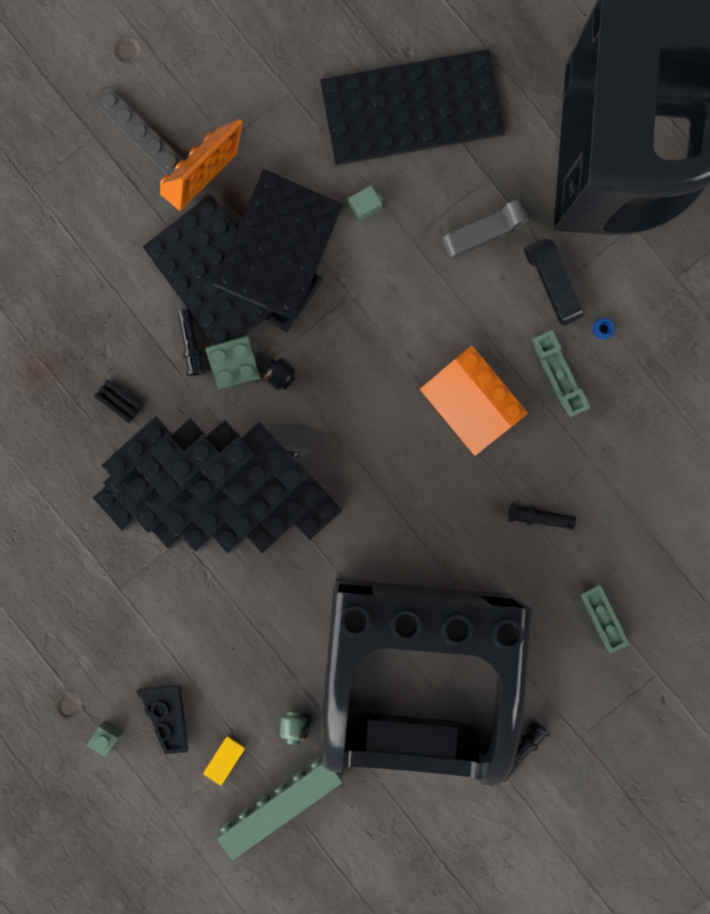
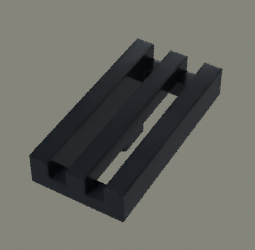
[94,380,142,423]

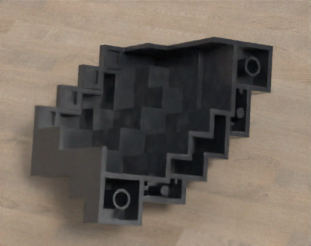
[93,416,343,554]

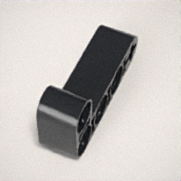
[524,238,583,326]

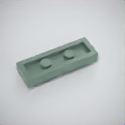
[579,584,630,654]

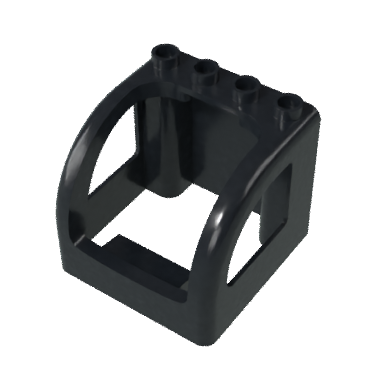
[554,0,710,235]
[319,579,532,785]

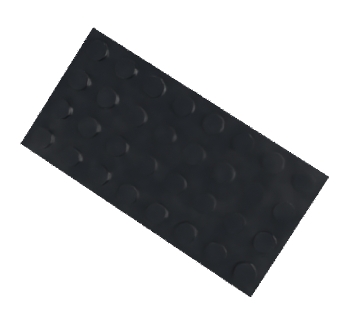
[320,49,505,166]

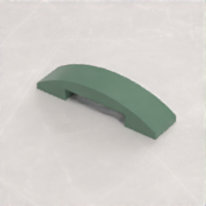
[532,330,591,418]

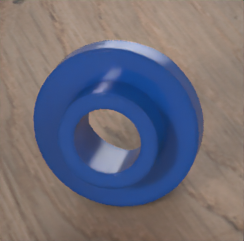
[592,318,615,340]

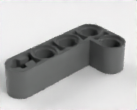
[442,198,531,259]

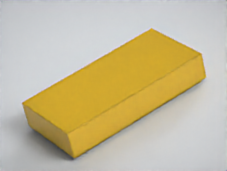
[203,735,246,786]

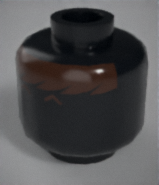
[264,358,296,390]

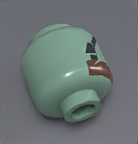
[280,712,309,745]

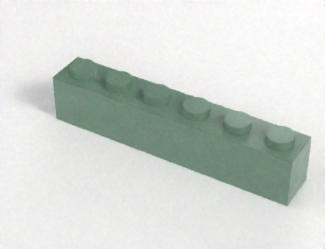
[217,757,342,861]

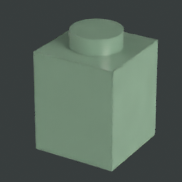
[348,185,383,222]
[87,721,123,757]

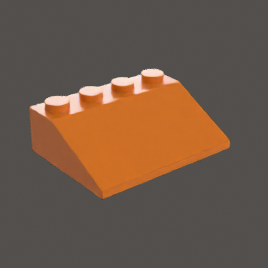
[160,119,243,211]
[419,346,528,456]

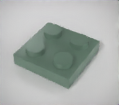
[205,335,260,390]

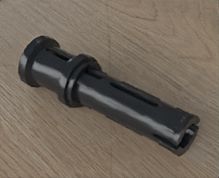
[177,309,206,376]
[508,503,576,530]
[504,721,551,782]

